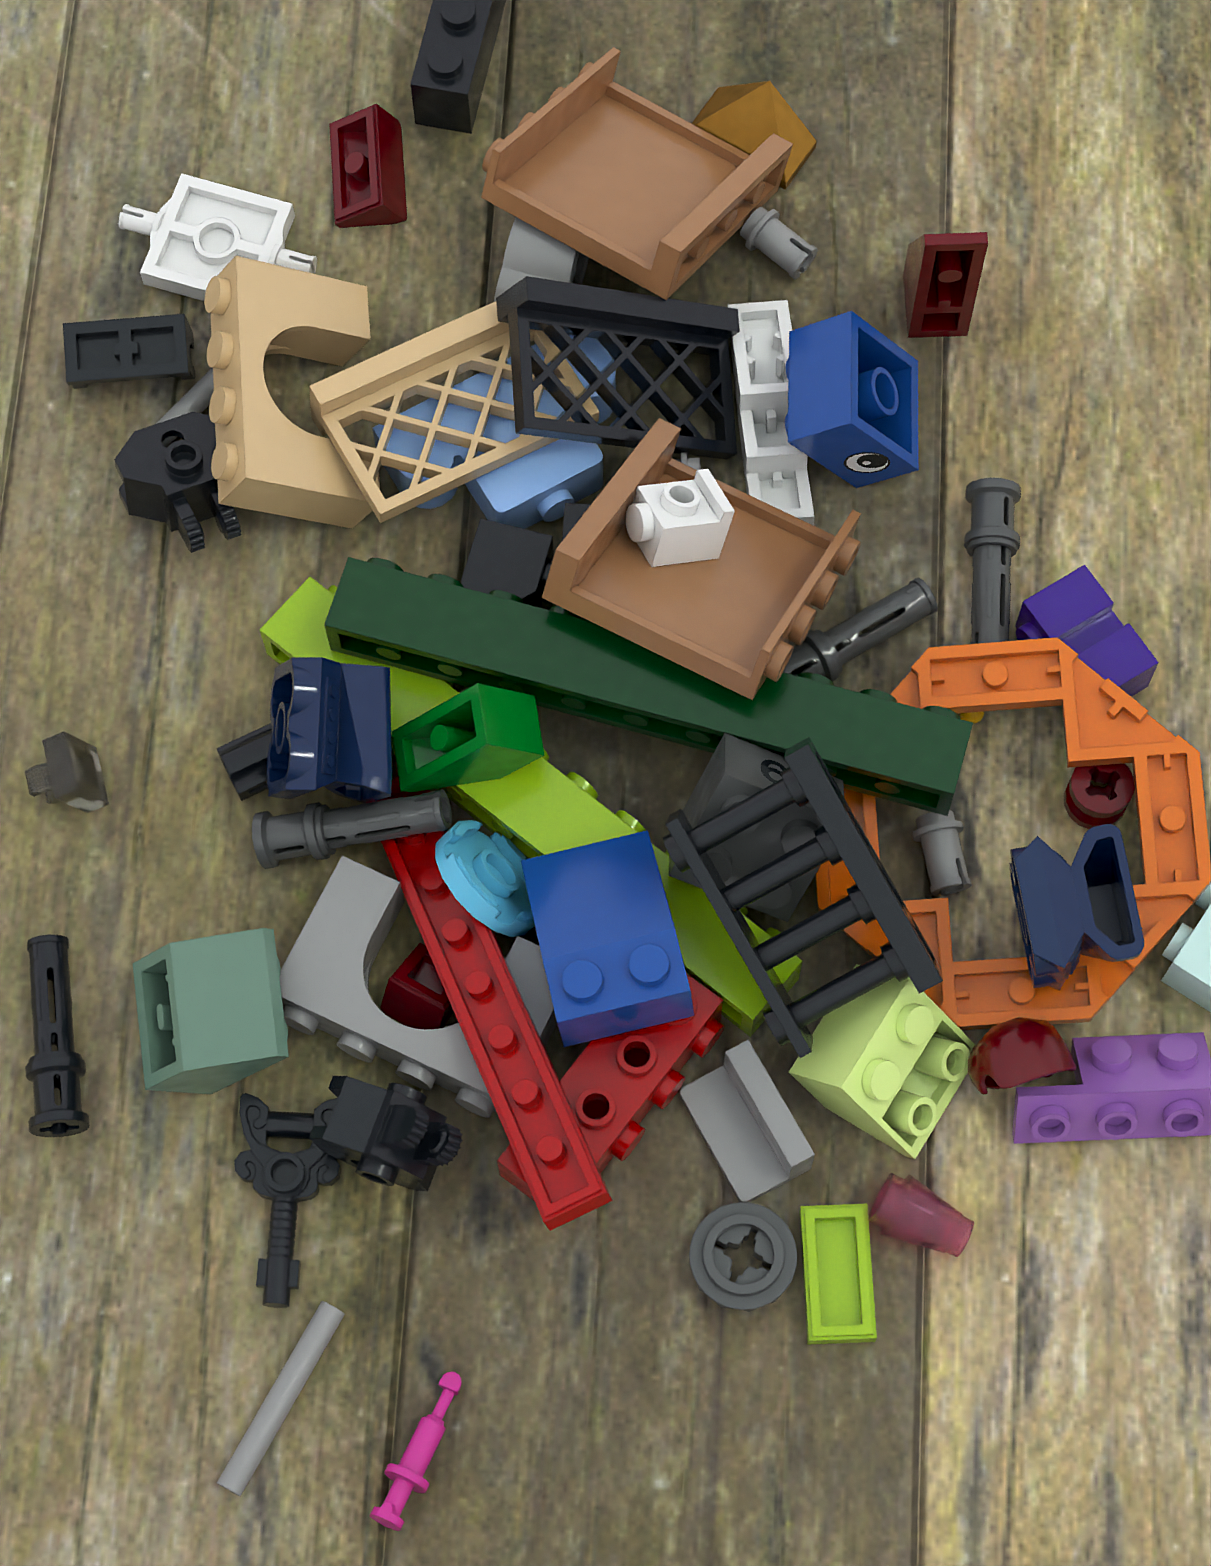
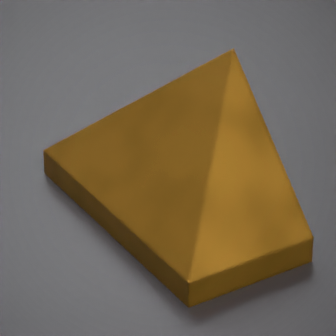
[691,81,817,190]

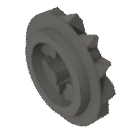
[689,1202,797,1312]

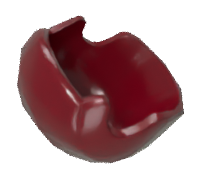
[968,1017,1077,1095]

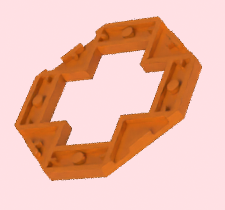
[816,637,1211,1030]

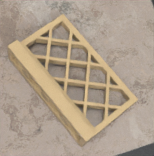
[309,301,600,523]

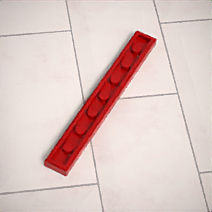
[374,776,613,1231]

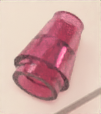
[868,1173,974,1257]

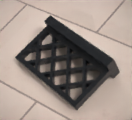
[496,276,740,460]

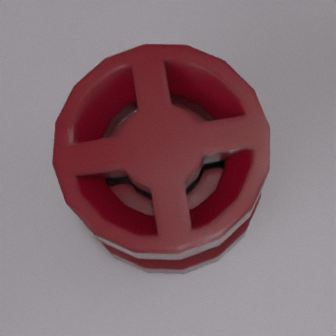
[1064,763,1135,829]

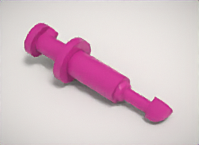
[370,1372,462,1531]

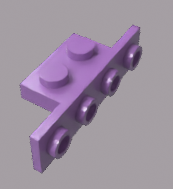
[1012,1032,1211,1144]

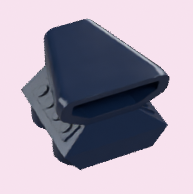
[267,657,392,803]
[1009,824,1144,991]

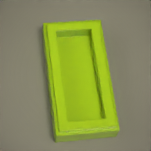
[799,1203,877,1345]

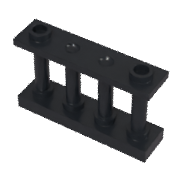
[663,737,943,1058]

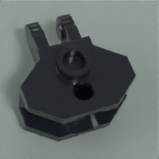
[114,412,241,553]
[309,1076,463,1191]

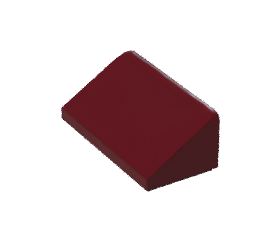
[329,103,407,228]

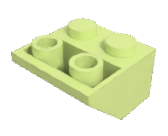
[789,964,975,1159]

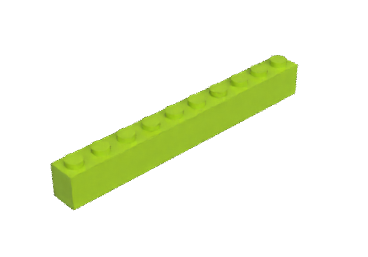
[259,577,803,1037]

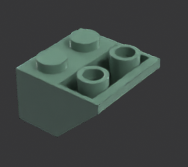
[132,928,289,1094]

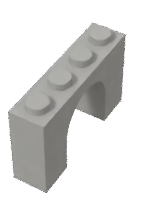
[280,856,557,1118]

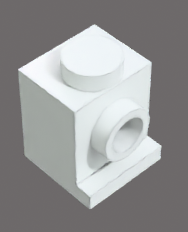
[626,469,735,567]

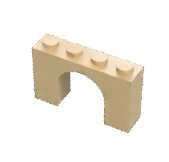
[204,256,380,528]

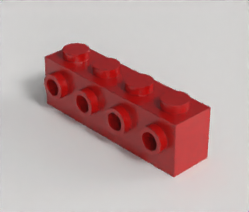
[497,973,725,1202]

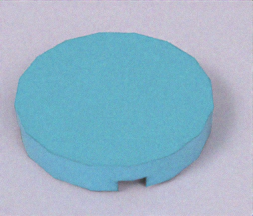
[435,820,535,937]

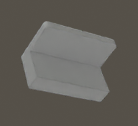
[680,1039,815,1203]

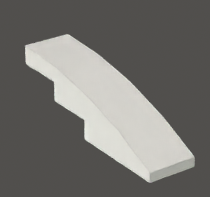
[728,300,814,526]

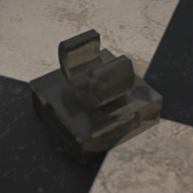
[25,731,109,813]

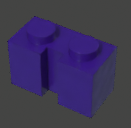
[1015,565,1159,697]

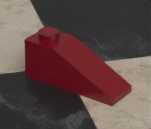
[903,232,988,338]

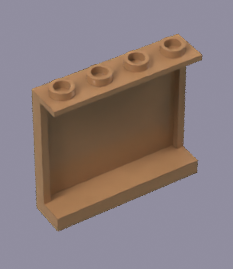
[481,47,793,300]
[542,418,861,700]

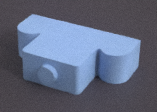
[372,335,616,529]

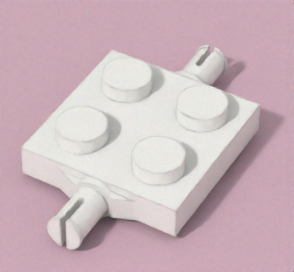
[118,174,317,301]

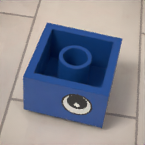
[785,311,919,488]

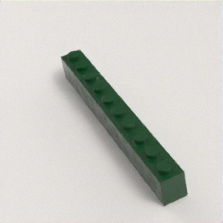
[324,557,973,816]

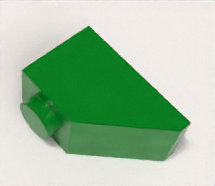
[392,683,545,793]

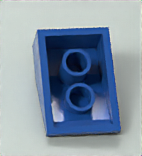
[521,830,694,1047]

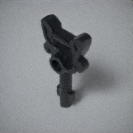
[234,1093,341,1308]

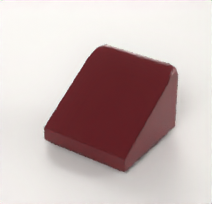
[380,943,454,1030]

